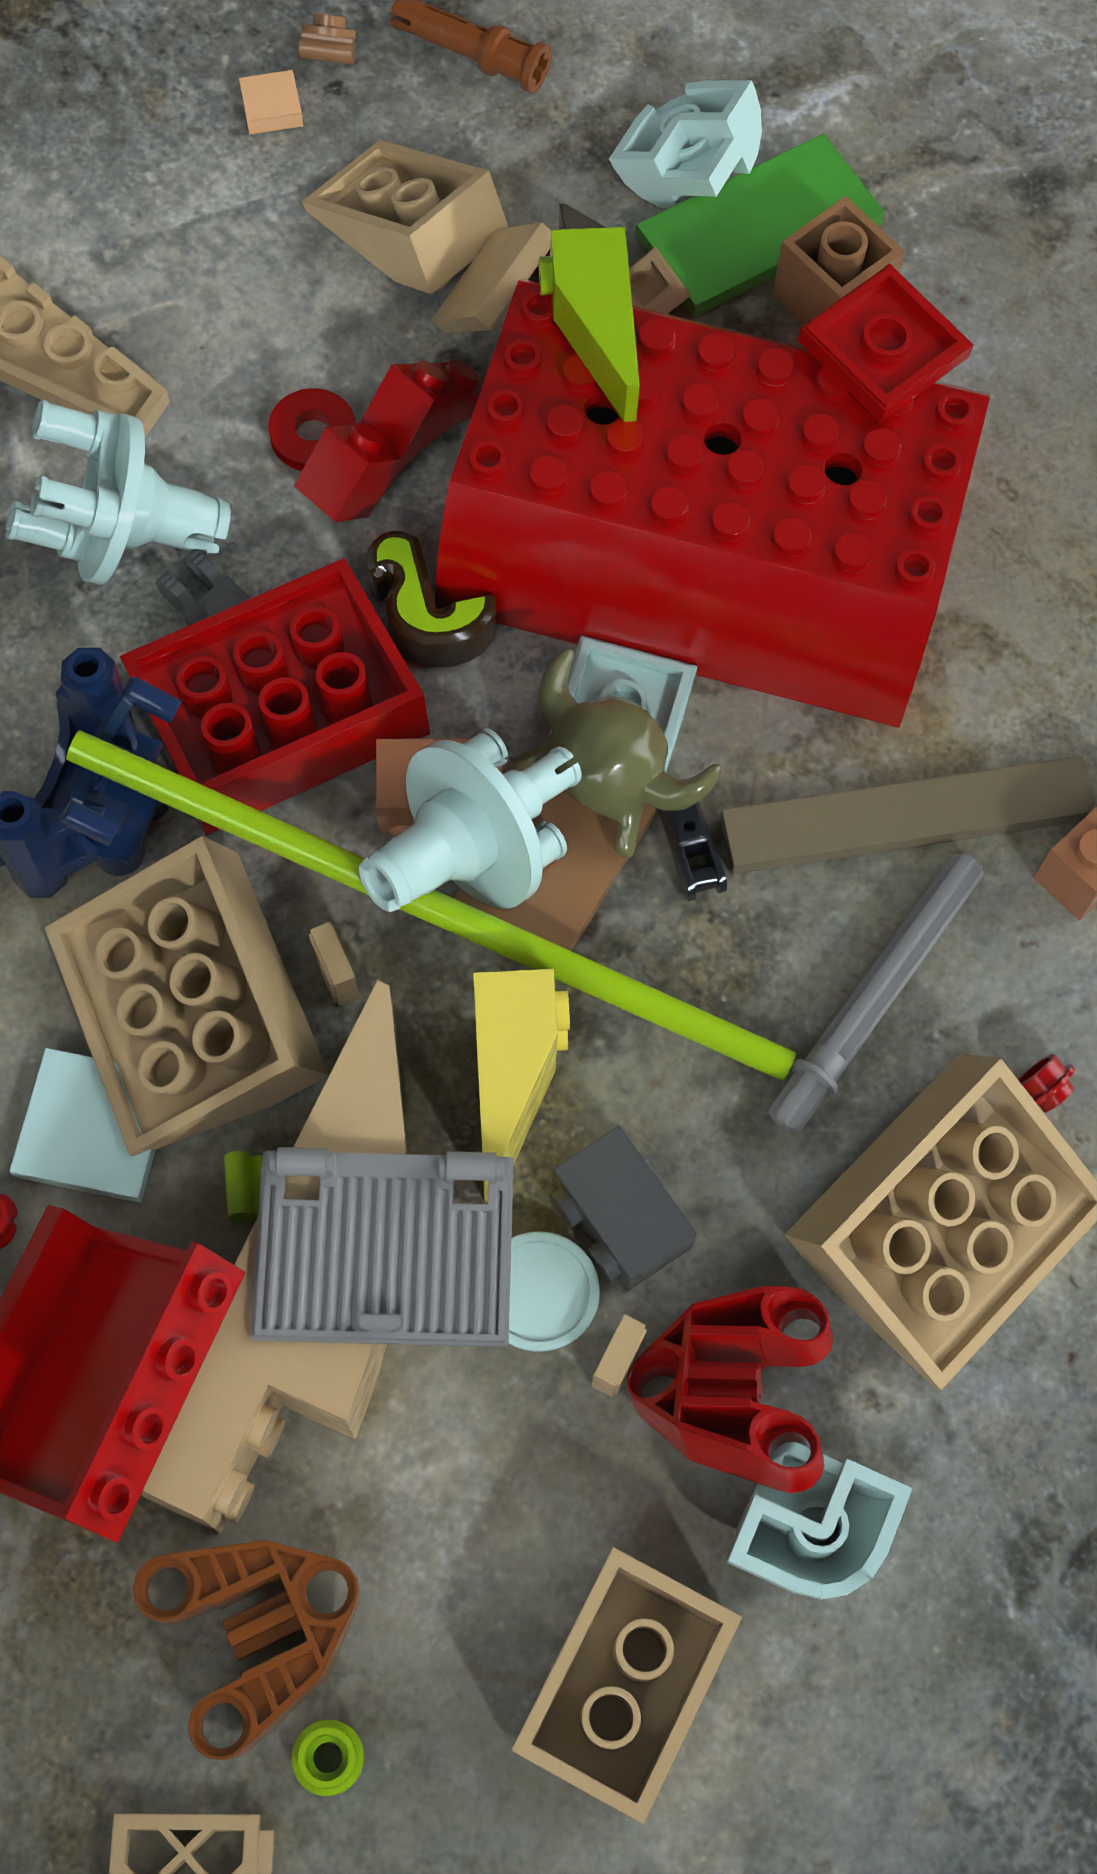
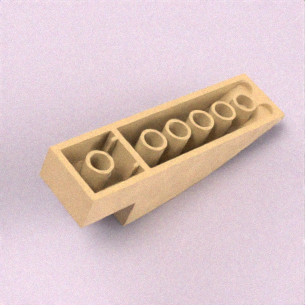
[141,980,409,1534]

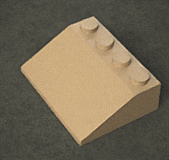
[44,836,329,1156]
[784,1053,1097,1391]

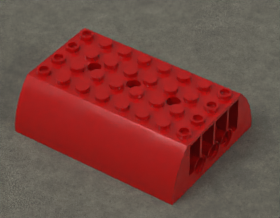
[435,279,991,728]

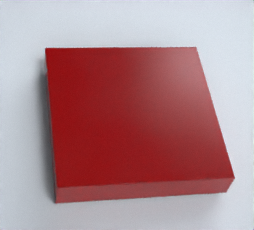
[797,263,974,423]

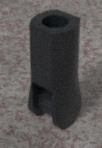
[658,802,727,901]

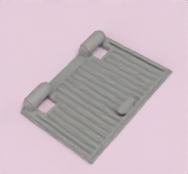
[250,1147,514,1347]

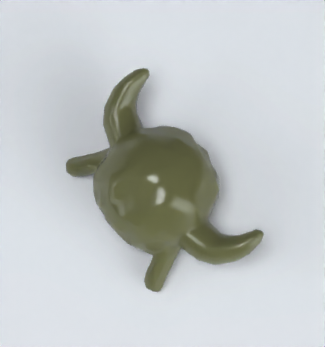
[512,648,721,858]

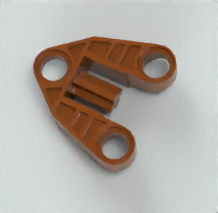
[133,1540,361,1760]

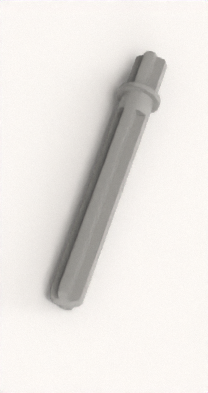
[768,853,984,1133]

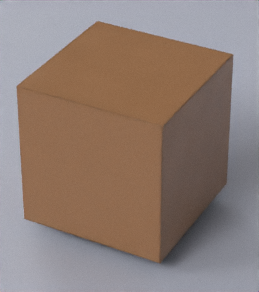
[772,196,905,325]

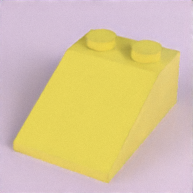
[473,969,570,1202]

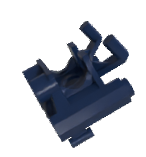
[0,647,182,898]

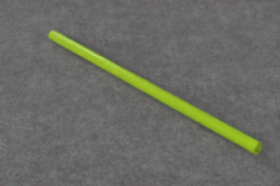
[66,730,796,1081]

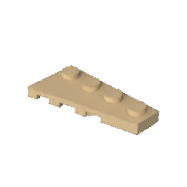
[0,255,170,438]

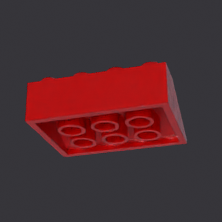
[120,558,430,836]

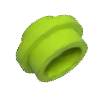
[292,1719,365,1796]

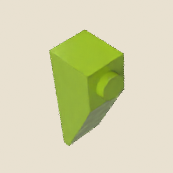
[539,227,640,422]

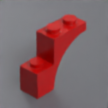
[294,360,482,522]

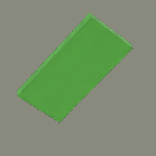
[635,133,885,318]

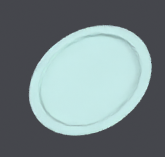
[509,1231,600,1352]

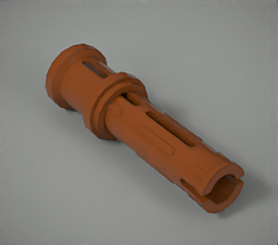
[390,0,552,94]

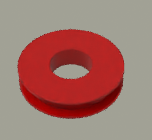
[268,388,355,471]

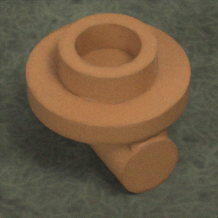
[299,13,356,65]

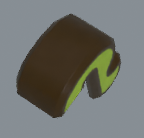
[367,531,496,667]

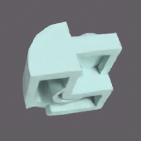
[609,80,762,209]
[726,1442,913,1600]

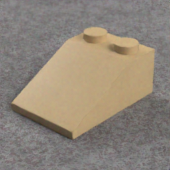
[302,140,509,295]

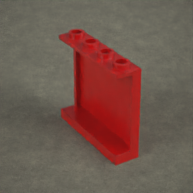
[0,1204,246,1543]

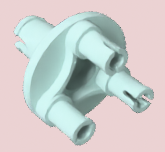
[5,399,231,585]
[359,728,582,912]

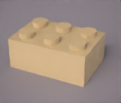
[511,1547,742,1825]

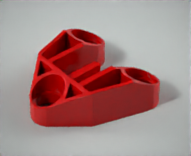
[627,1286,833,1493]

